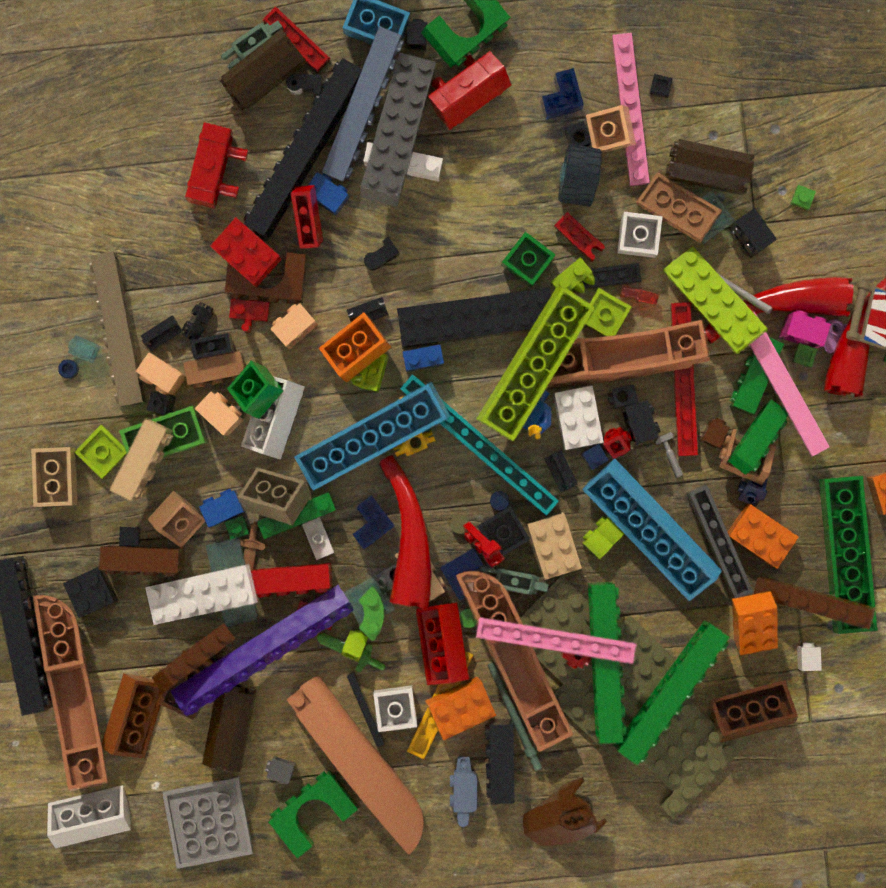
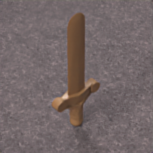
[237,522,267,570]

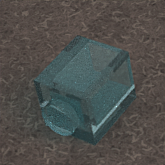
[68,335,101,363]

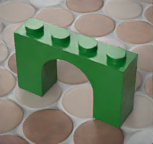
[421,0,511,68]
[268,770,359,859]

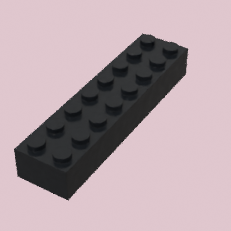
[397,288,551,348]
[0,556,53,716]

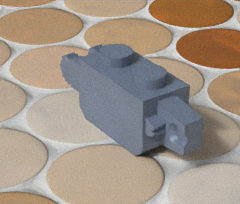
[450,756,477,827]

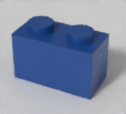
[308,172,349,216]
[403,345,444,372]
[199,489,245,528]

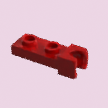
[554,212,605,262]
[463,522,504,567]

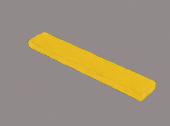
[407,651,474,760]

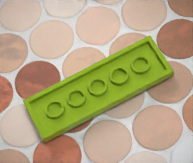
[663,246,767,355]

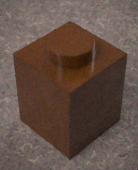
[700,418,730,449]

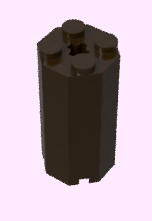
[219,29,307,111]
[665,139,754,195]
[202,683,256,771]

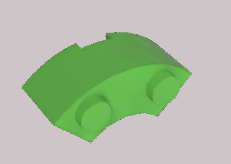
[359,585,385,641]

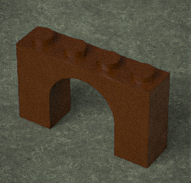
[224,253,307,305]
[151,623,235,693]

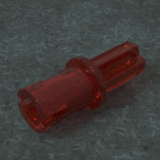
[620,285,659,305]

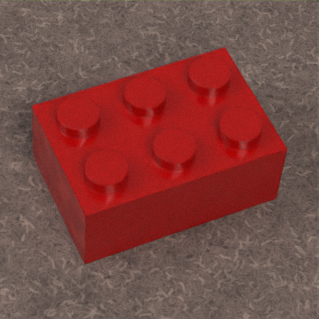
[210,218,282,288]

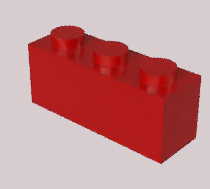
[291,185,323,249]

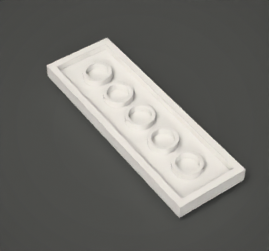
[145,564,258,625]

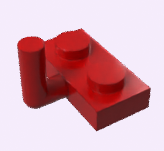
[229,299,270,333]

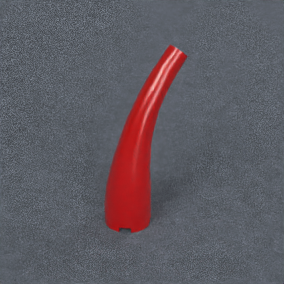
[705,277,853,344]
[824,277,886,397]
[379,455,432,609]

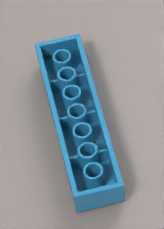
[294,382,450,490]
[582,458,722,601]

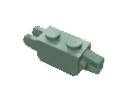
[221,21,284,70]
[481,566,549,595]

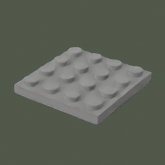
[162,776,254,869]

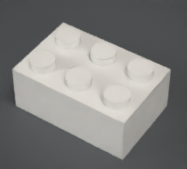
[553,386,604,450]

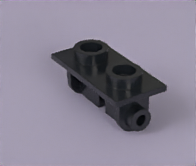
[347,297,389,322]
[182,302,213,340]
[141,315,183,352]
[544,450,578,493]

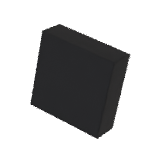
[649,74,673,98]
[119,527,140,546]

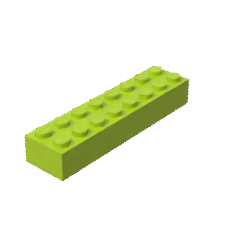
[476,287,595,441]

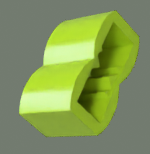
[582,516,624,559]

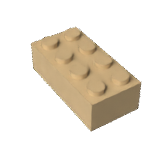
[110,419,173,501]

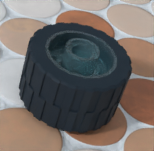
[558,144,602,207]

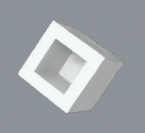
[797,642,822,671]

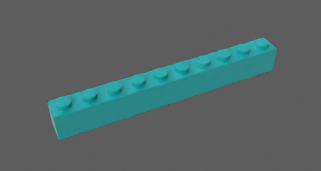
[400,374,559,516]

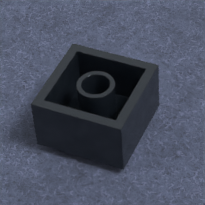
[729,208,777,258]
[621,400,660,445]
[477,506,530,556]
[63,567,119,618]

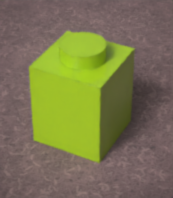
[341,630,368,662]

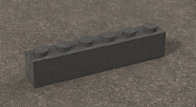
[686,485,753,599]

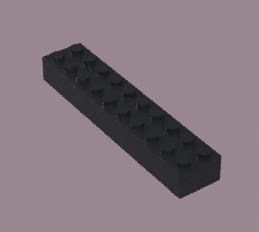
[243,58,362,242]

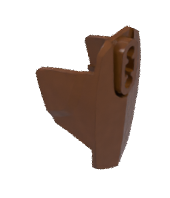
[523,777,607,846]

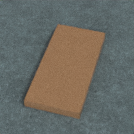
[636,172,722,243]

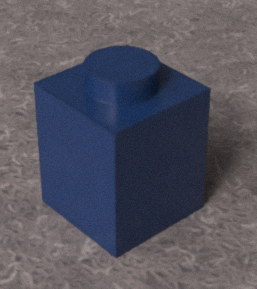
[580,444,608,471]

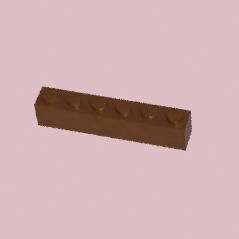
[753,576,876,629]

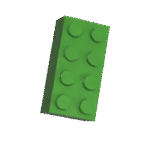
[119,406,208,458]

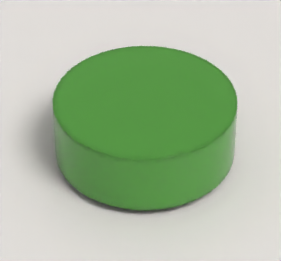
[459,608,477,628]

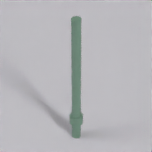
[487,662,542,771]

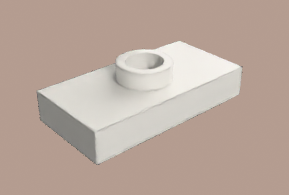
[302,517,335,560]

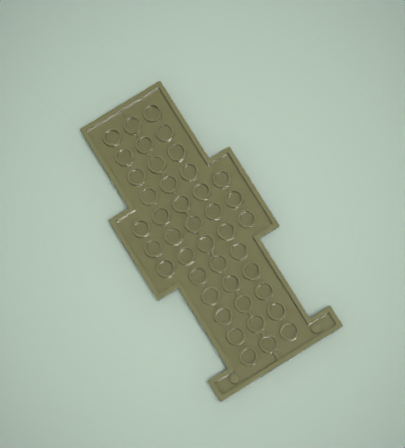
[520,575,755,819]

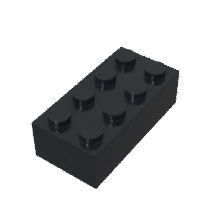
[485,719,515,804]

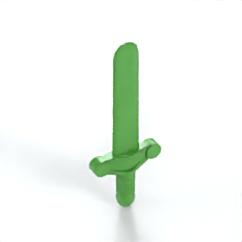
[317,633,386,672]

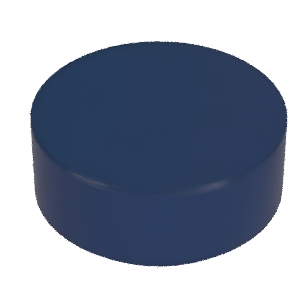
[58,359,79,379]
[490,491,509,510]

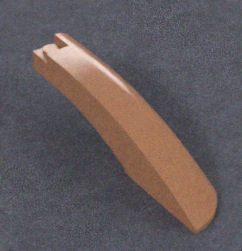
[546,320,710,388]
[456,571,574,752]
[33,595,108,791]
[286,676,424,855]

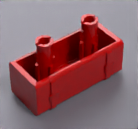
[428,51,512,130]
[185,122,248,209]

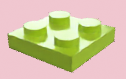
[585,288,632,337]
[74,425,127,479]

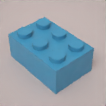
[342,0,411,54]

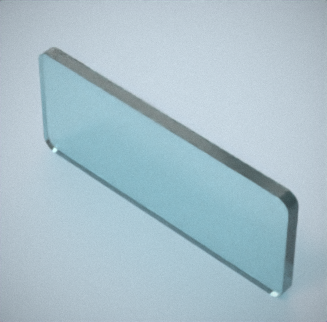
[206,538,258,627]

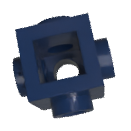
[737,479,768,507]

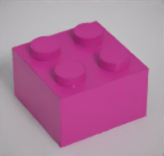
[779,310,831,349]

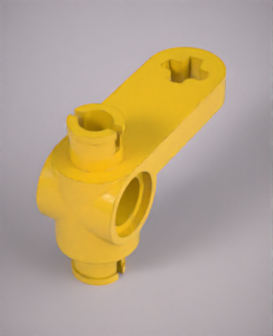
[393,395,436,457]

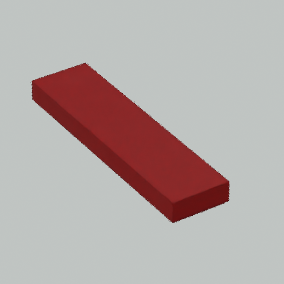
[262,6,331,73]

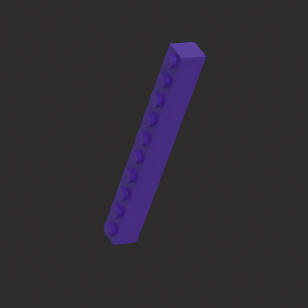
[171,585,354,716]

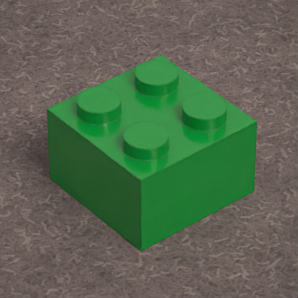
[501,232,556,288]
[227,360,284,419]

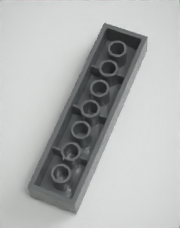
[360,53,436,207]

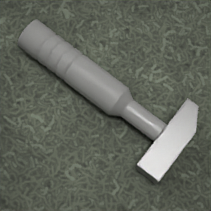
[655,432,683,478]

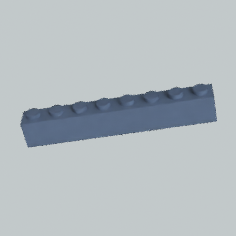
[322,26,404,182]

